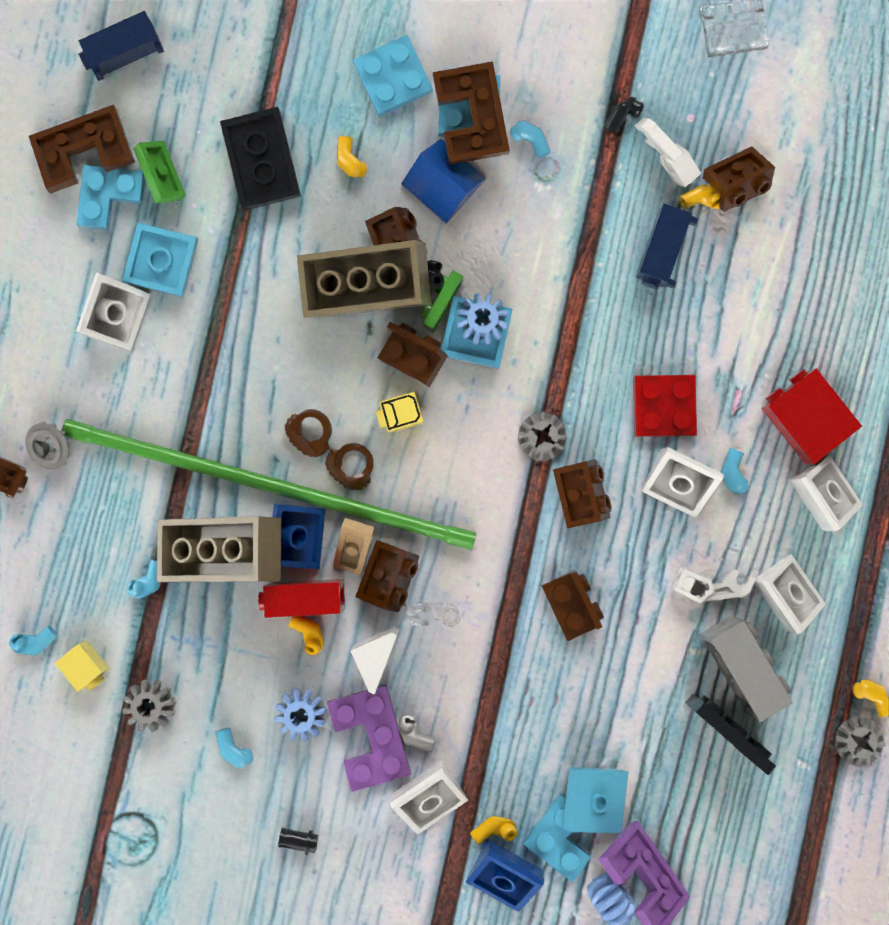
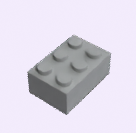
[699,616,793,722]

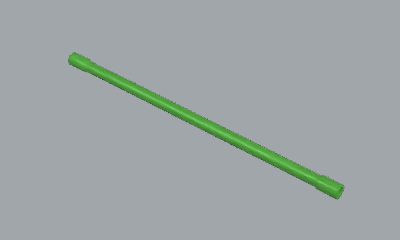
[61,419,477,550]

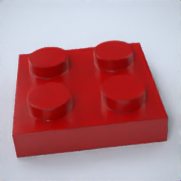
[633,375,697,437]

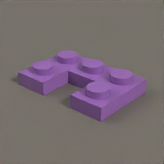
[327,685,411,792]
[598,820,690,925]

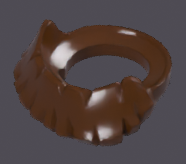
[285,409,332,457]
[325,443,373,491]

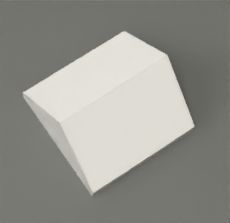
[76,273,150,351]
[641,447,724,518]
[790,455,863,531]
[754,554,826,634]
[351,627,399,694]
[390,760,468,835]

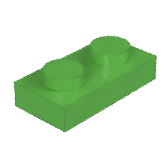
[133,140,186,204]
[421,270,463,333]

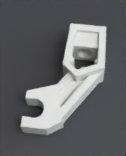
[634,118,702,187]
[671,568,756,604]

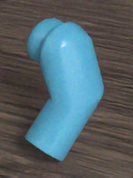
[510,120,551,159]
[720,448,749,494]
[126,559,161,599]
[9,626,58,655]
[215,728,253,768]

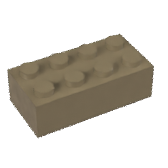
[297,240,432,318]
[157,516,281,582]

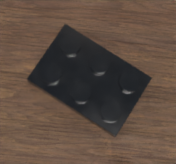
[220,107,302,211]
[685,694,776,775]

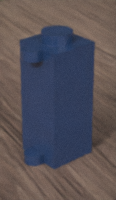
[78,10,165,81]
[635,203,699,289]

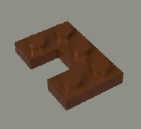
[433,61,510,165]
[29,104,135,194]

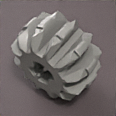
[122,679,176,732]

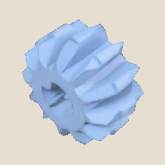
[457,293,508,346]
[274,688,327,742]
[587,872,637,925]

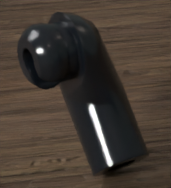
[603,97,644,134]
[427,260,444,288]

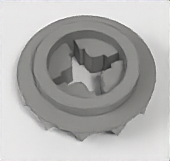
[518,412,567,461]
[25,421,72,469]
[835,717,886,767]

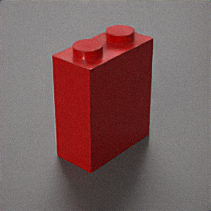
[761,368,862,465]
[258,579,345,618]

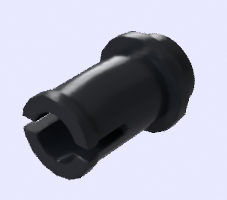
[278,827,319,855]

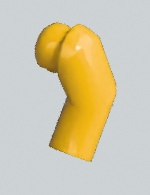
[337,136,367,178]
[679,184,721,209]
[288,616,324,655]
[852,679,889,717]
[470,816,518,845]

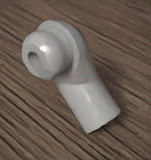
[397,714,435,752]

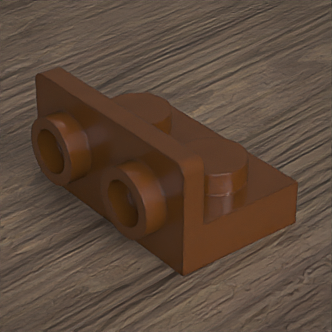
[703,146,775,212]
[365,207,427,254]
[377,322,448,387]
[553,459,612,529]
[355,540,419,612]
[541,570,604,641]

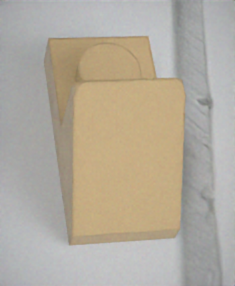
[332,518,375,575]

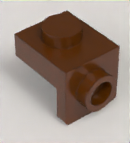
[0,456,28,499]

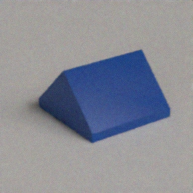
[401,139,486,224]
[273,504,326,569]
[465,839,545,912]

